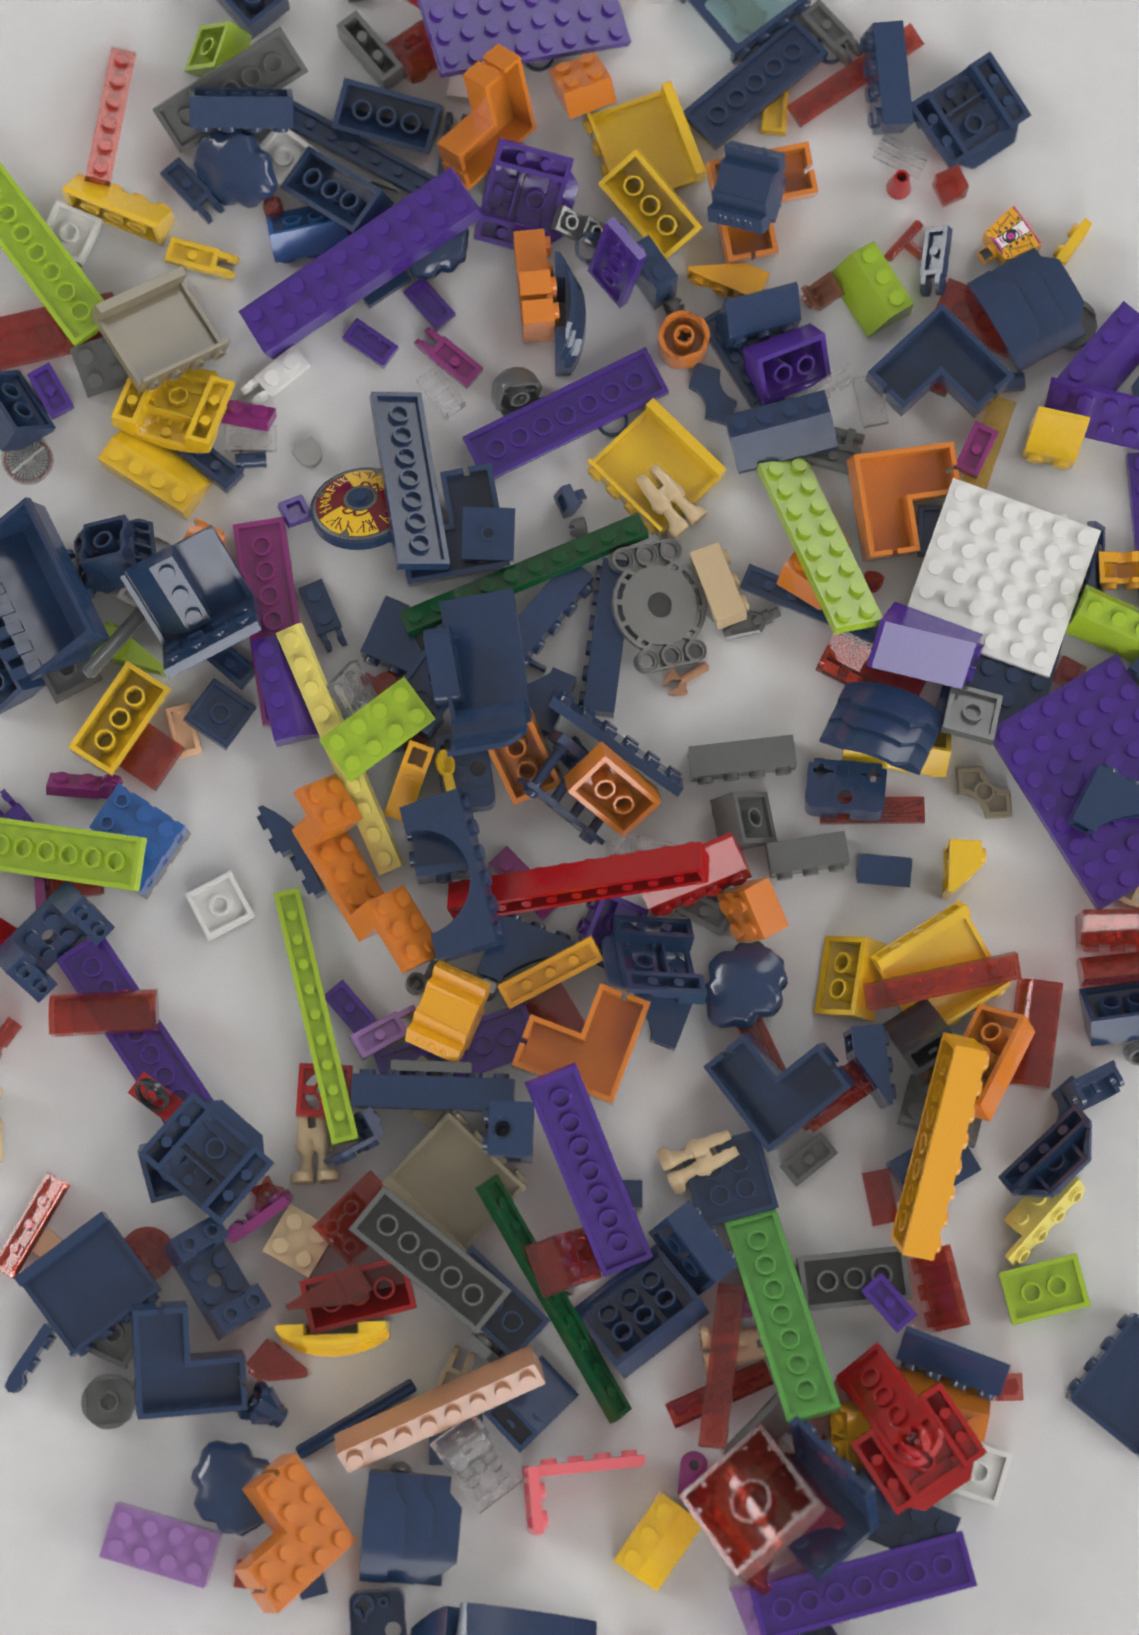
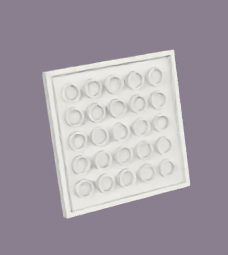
[907,478,1101,678]

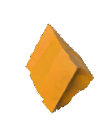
[405,960,491,1062]

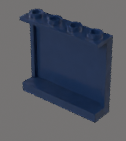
[14,1211,162,1358]
[1065,1313,1139,1458]

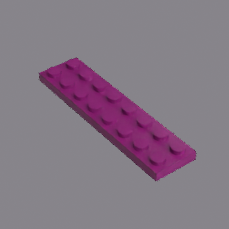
[233,517,300,727]

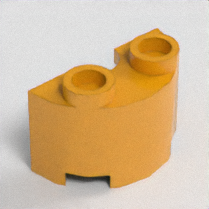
[1098,551,1139,590]

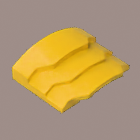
[111,368,235,453]
[275,1321,391,1357]

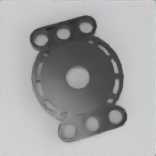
[608,538,707,674]

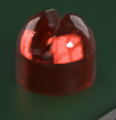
[263,195,284,218]
[864,571,884,593]

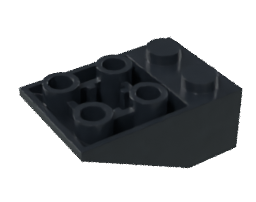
[883,997,955,1087]

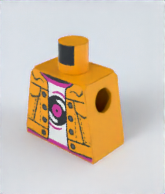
[976,205,1042,266]

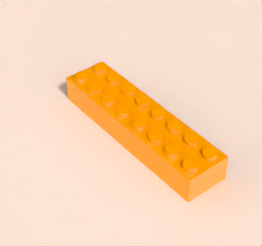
[890,1032,989,1261]

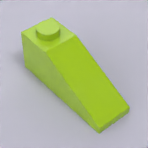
[91,621,167,677]

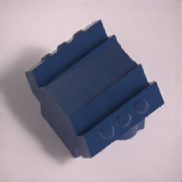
[707,140,787,234]
[74,514,156,594]

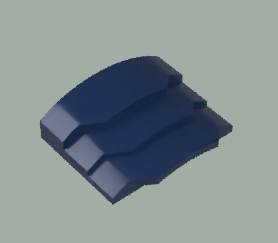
[912,51,1031,170]
[967,247,1086,372]
[555,252,586,376]
[819,681,944,775]
[601,915,707,1005]
[138,1092,274,1225]
[359,1469,462,1586]

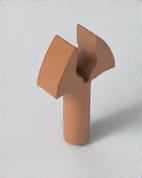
[663,661,709,696]

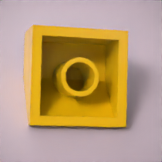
[942,839,986,899]

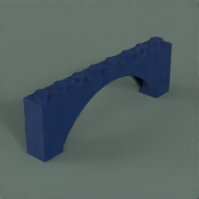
[360,595,577,737]
[1066,764,1139,836]
[477,914,692,1051]

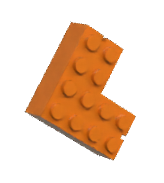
[437,43,537,191]
[705,141,819,264]
[513,229,560,343]
[846,441,960,562]
[512,983,651,1105]
[233,1453,357,1614]

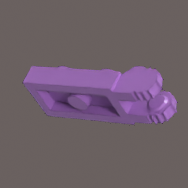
[349,1005,416,1060]

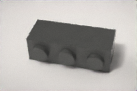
[336,10,405,90]
[765,831,850,881]

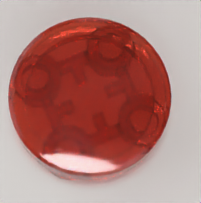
[125,1226,172,1280]

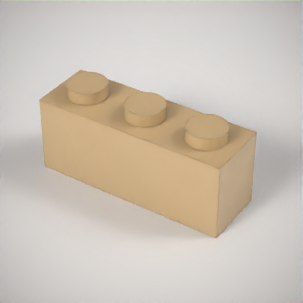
[690,542,750,630]

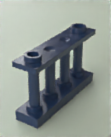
[517,730,605,845]

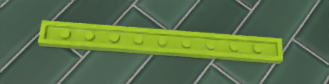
[273,887,359,1147]

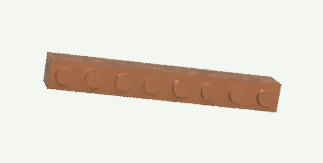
[334,1345,546,1474]

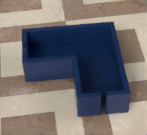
[865,303,1015,418]
[405,463,510,587]
[703,1032,858,1152]
[131,1300,248,1420]
[858,1465,961,1549]

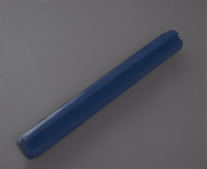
[295,1379,417,1459]

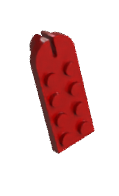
[836,1342,943,1468]

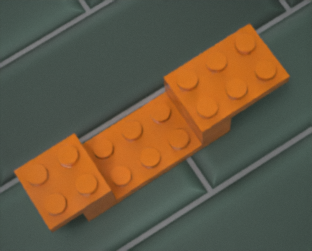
[292,774,437,974]

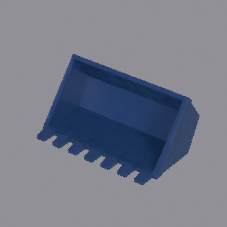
[0,497,110,682]

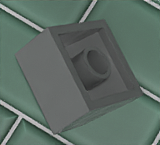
[710,792,777,850]

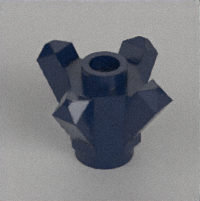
[237,1381,288,1428]

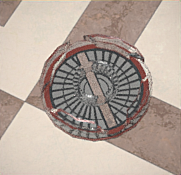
[1,438,54,485]

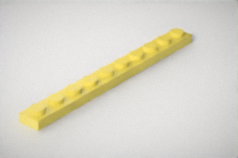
[276,622,405,876]

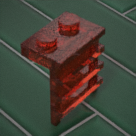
[802,1059,875,1133]

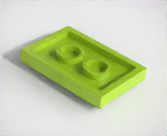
[997,1253,1091,1326]

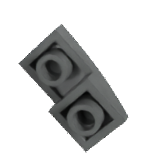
[550,205,605,249]

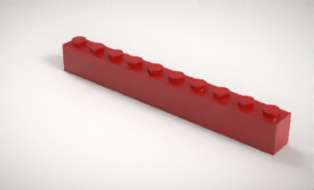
[447,841,709,919]

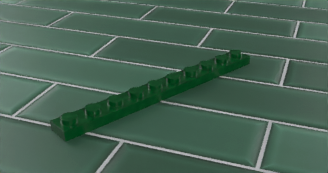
[399,513,649,638]
[475,1174,632,1424]

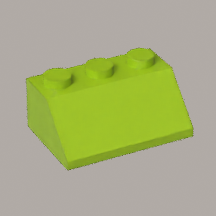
[831,241,914,339]
[1065,584,1139,663]

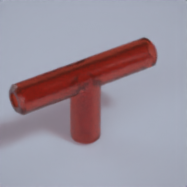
[884,220,923,262]

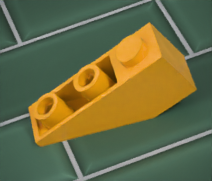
[686,263,770,298]
[384,740,435,822]
[830,1401,871,1476]

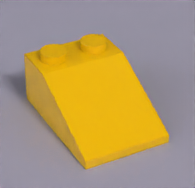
[1021,406,1090,470]

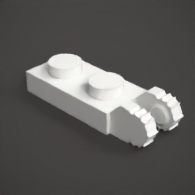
[240,346,310,405]

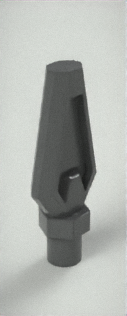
[722,607,781,641]

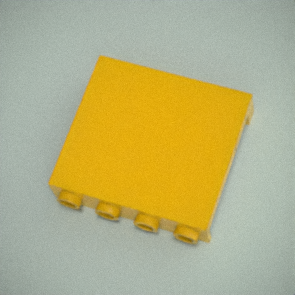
[582,81,706,203]
[587,398,726,538]
[870,901,1012,1026]

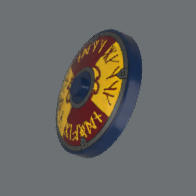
[310,467,392,550]

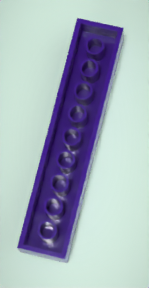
[238,167,484,359]

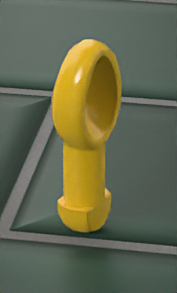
[435,749,456,792]

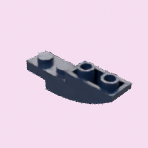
[257,805,326,899]

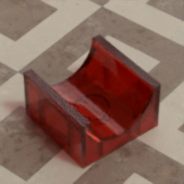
[679,1423,847,1596]

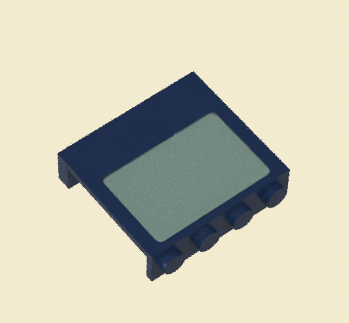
[679,0,811,63]

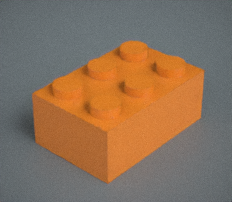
[488,707,563,805]
[564,741,661,838]

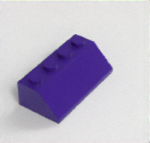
[1058,301,1139,391]
[251,635,320,747]

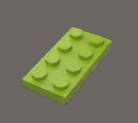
[319,677,436,782]

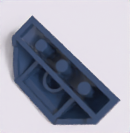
[998,1103,1092,1198]

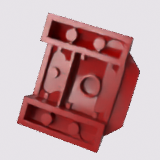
[848,1382,987,1515]

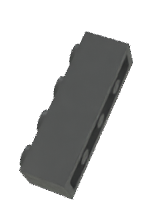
[688,734,797,785]

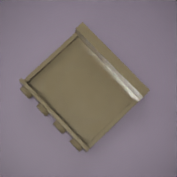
[91,266,230,393]
[382,1111,528,1252]

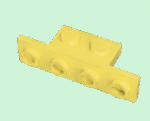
[1003,1176,1085,1268]

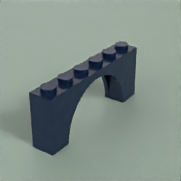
[399,788,505,962]

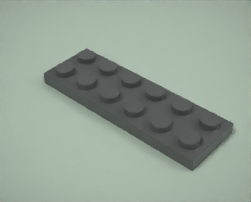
[152,26,308,153]

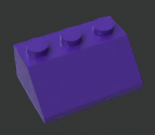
[743,323,832,405]

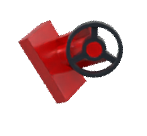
[127,1072,184,1122]

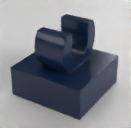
[553,484,587,519]

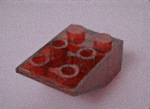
[312,1170,386,1266]
[525,1227,602,1299]

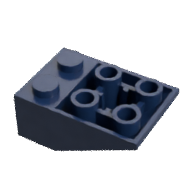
[843,1024,896,1109]
[483,1356,579,1453]

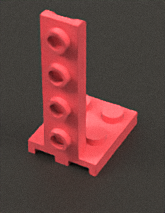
[521,1450,645,1535]

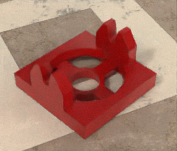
[295,1063,353,1119]

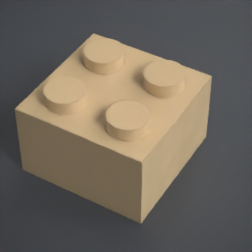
[262,1204,338,1278]

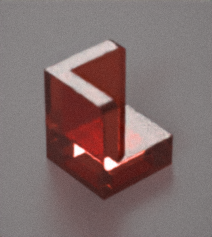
[932,165,969,207]

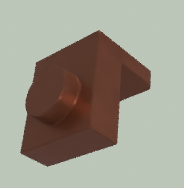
[800,272,845,311]

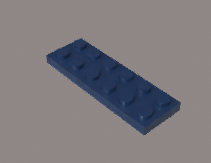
[683,18,828,151]
[548,689,684,797]

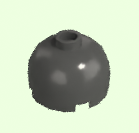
[491,367,544,416]

